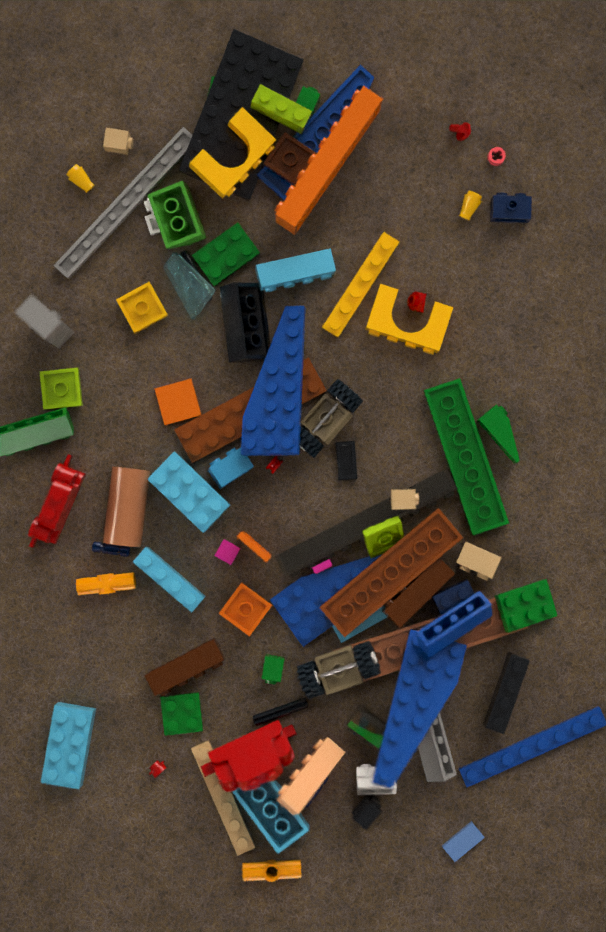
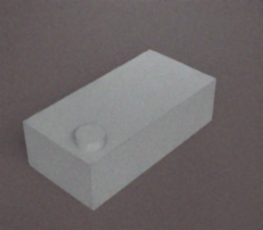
[15,295,75,349]

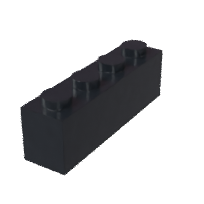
[483,652,530,734]

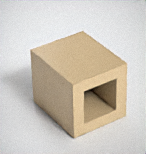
[103,128,133,155]
[390,489,419,510]

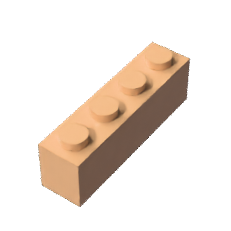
[276,737,345,816]

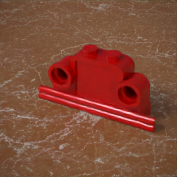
[28,454,86,548]
[200,720,297,792]

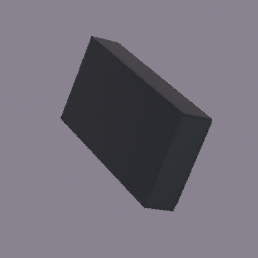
[335,441,358,480]

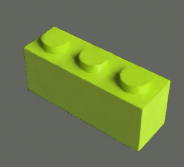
[251,84,312,135]

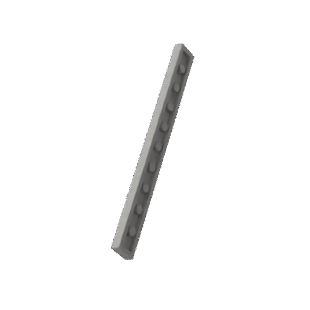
[54,127,192,279]

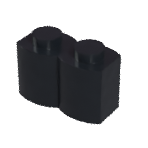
[352,795,382,830]

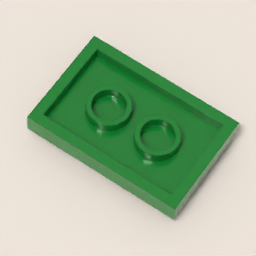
[192,222,260,287]
[494,579,558,633]

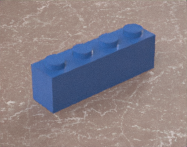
[416,591,493,658]

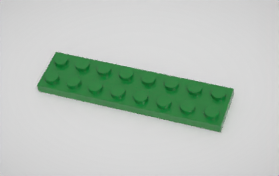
[423,378,509,536]

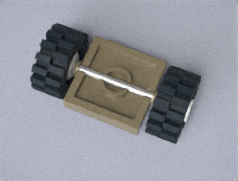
[300,379,363,458]
[297,641,381,699]

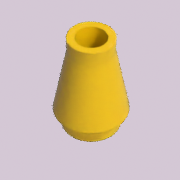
[66,164,95,193]
[459,190,482,221]

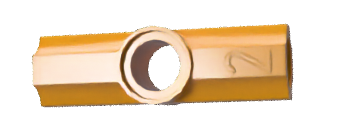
[76,572,136,595]
[242,859,301,882]

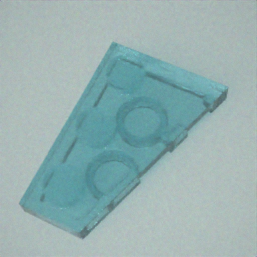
[163,252,216,319]

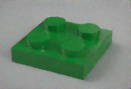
[160,692,203,736]

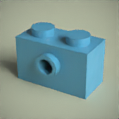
[207,448,254,489]

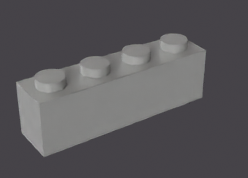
[418,712,457,782]

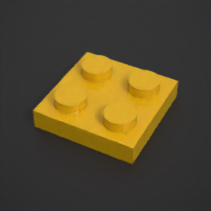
[116,282,168,334]

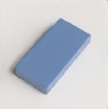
[442,821,485,862]

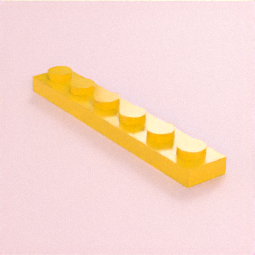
[322,232,399,338]

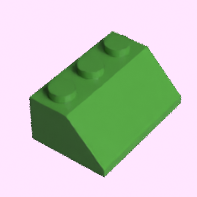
[147,180,207,249]

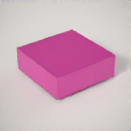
[214,539,241,565]
[312,559,332,574]

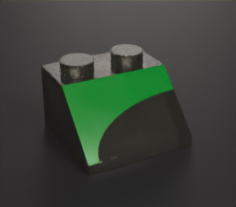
[346,704,386,748]

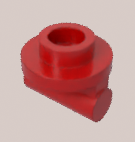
[449,122,471,141]
[407,292,426,313]

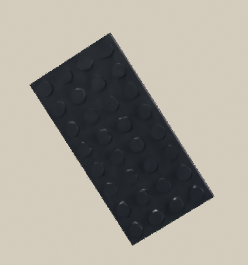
[179,29,304,201]

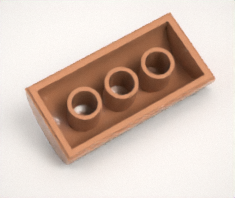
[103,467,151,547]

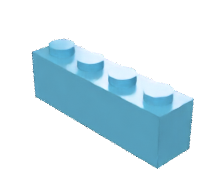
[255,248,336,292]
[133,547,206,612]

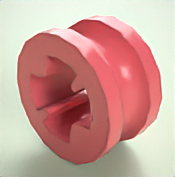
[488,147,506,166]

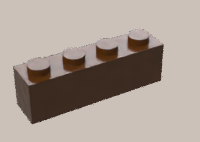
[382,558,455,628]
[144,638,225,697]

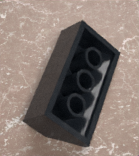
[219,282,271,363]

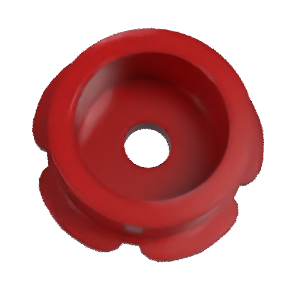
[149,760,167,778]

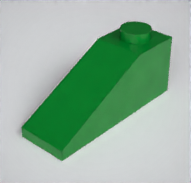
[477,404,520,464]

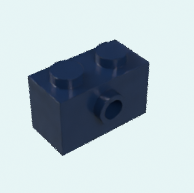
[490,193,532,223]
[432,579,474,614]

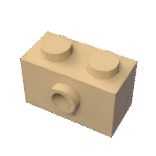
[456,542,502,581]

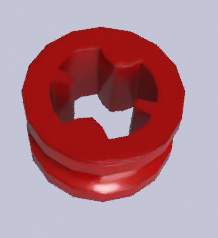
[266,455,284,474]

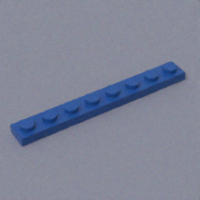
[458,706,606,787]

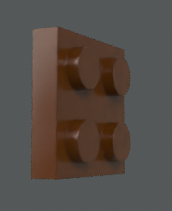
[263,132,317,186]

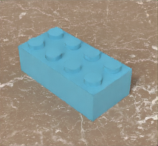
[148,451,231,533]
[41,702,96,789]
[233,780,309,854]

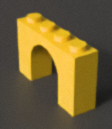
[189,107,276,199]
[365,284,453,355]

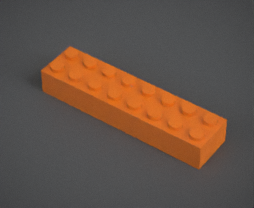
[275,86,383,235]

